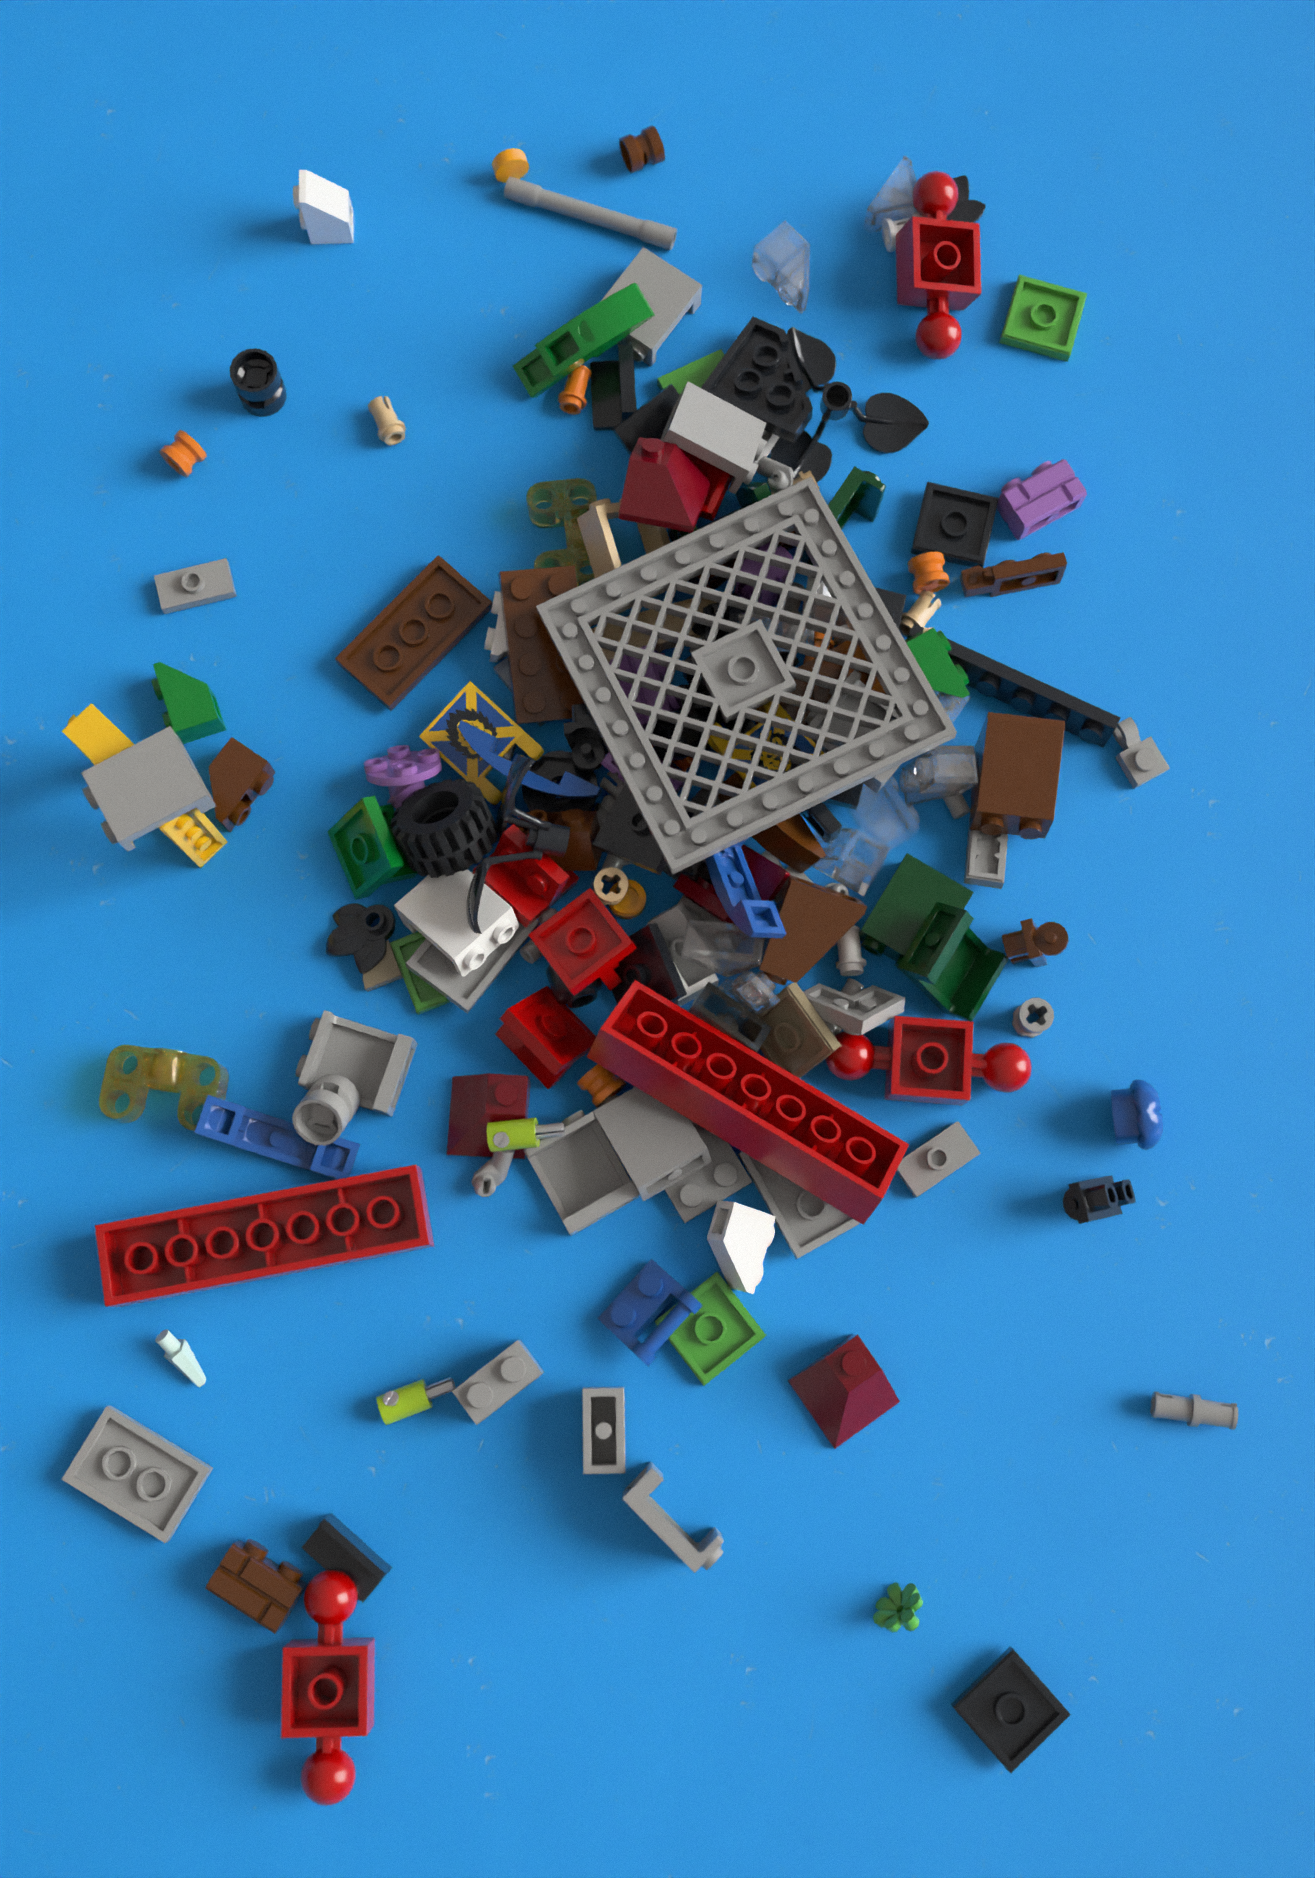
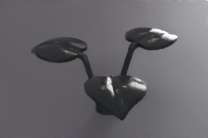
[771,327,929,483]
[466,754,570,934]

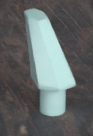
[155,1329,206,1388]

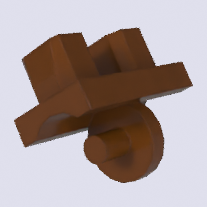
[1002,918,1069,967]

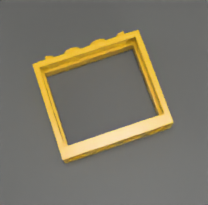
[62,703,228,869]

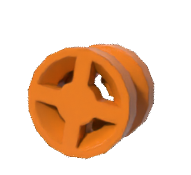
[159,430,207,478]
[907,552,950,595]
[577,1064,627,1108]

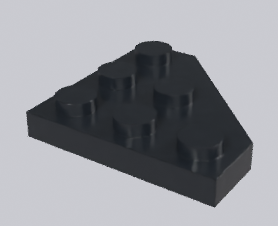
[701,316,813,443]

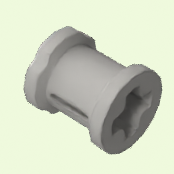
[1012,998,1054,1038]

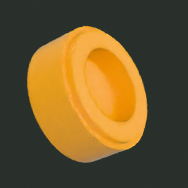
[492,148,529,183]
[609,879,646,919]

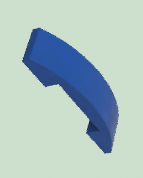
[458,720,602,799]
[704,804,786,938]
[194,1095,360,1179]

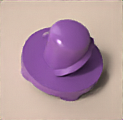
[364,745,442,809]

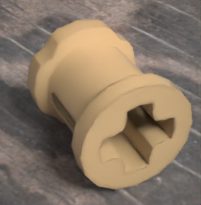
[593,867,629,906]

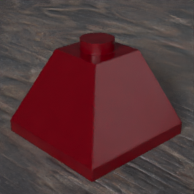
[619,437,710,533]
[447,1074,531,1159]
[788,1334,900,1449]

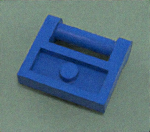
[597,1259,703,1367]

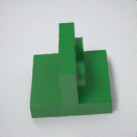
[327,796,418,900]

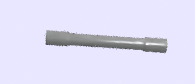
[504,176,677,250]

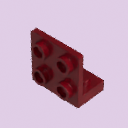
[673,844,790,938]

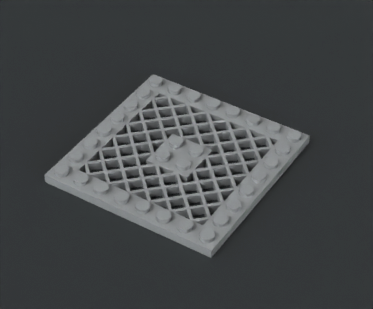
[536,477,957,875]

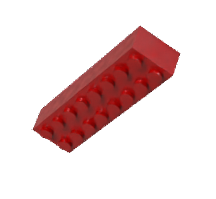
[587,980,909,1225]
[95,1165,434,1307]

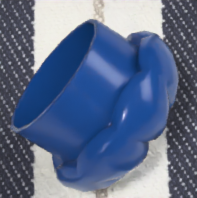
[1111,1079,1163,1150]

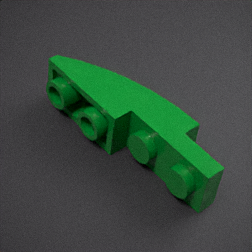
[513,283,655,398]

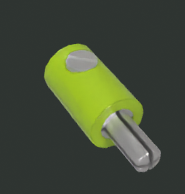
[487,1117,565,1152]
[376,1377,455,1425]

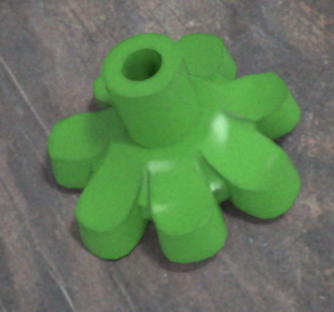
[873,1583,923,1632]

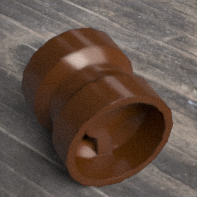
[619,125,665,174]

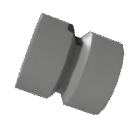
[292,1074,360,1145]

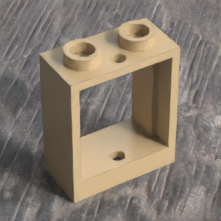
[577,498,670,593]

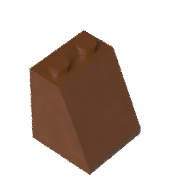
[969,712,1065,840]
[757,875,867,985]

